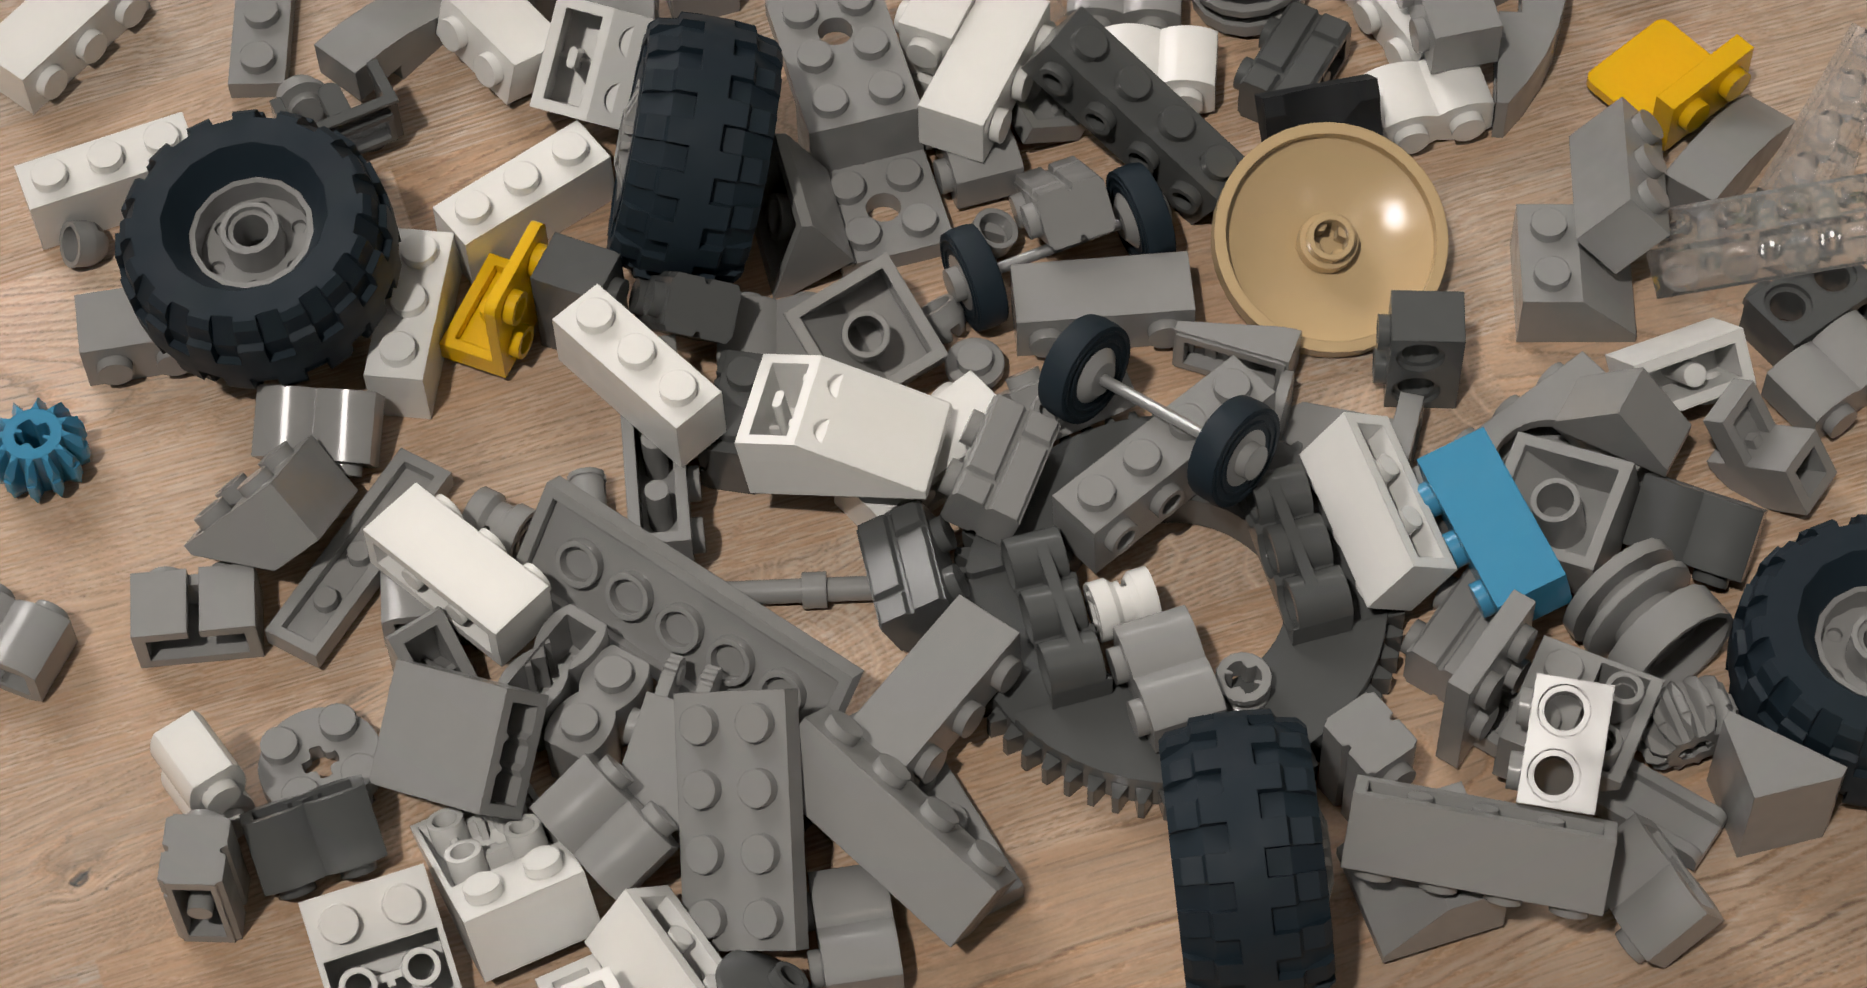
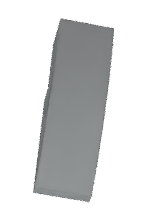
[314,0,443,101]
[1491,0,1566,138]
[1665,94,1797,229]

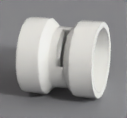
[1083,566,1162,643]

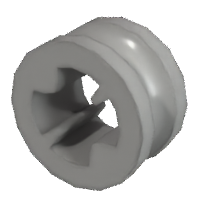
[1215,652,1272,712]

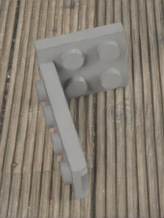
[1435,589,1727,871]

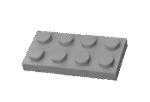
[673,688,809,951]

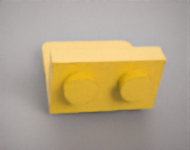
[1586,19,1754,152]
[439,220,548,378]

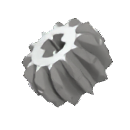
[1637,675,1739,770]

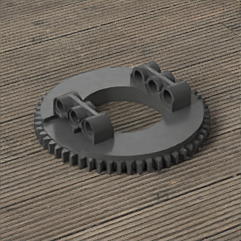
[954,411,1405,821]

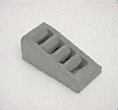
[1172,321,1302,391]

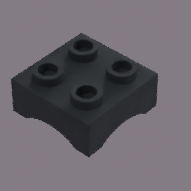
[1254,74,1383,142]

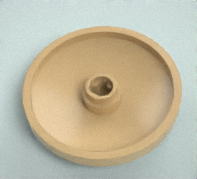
[1211,122,1449,358]

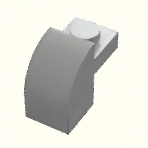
[1703,378,1837,515]

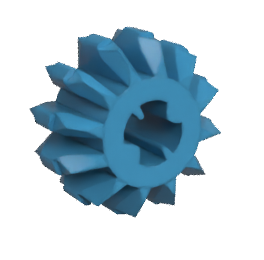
[0,397,91,503]

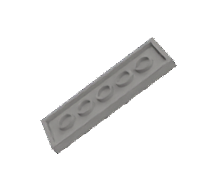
[515,475,864,724]

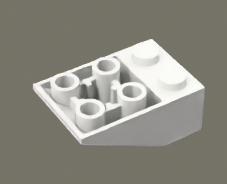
[530,0,654,130]
[734,354,952,499]
[410,783,601,983]
[298,863,462,988]

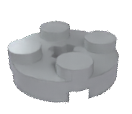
[258,703,380,805]

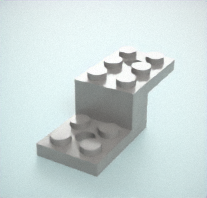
[765,0,952,278]

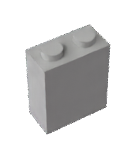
[368,659,549,820]

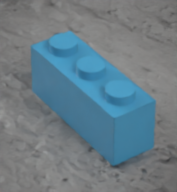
[1416,427,1573,621]

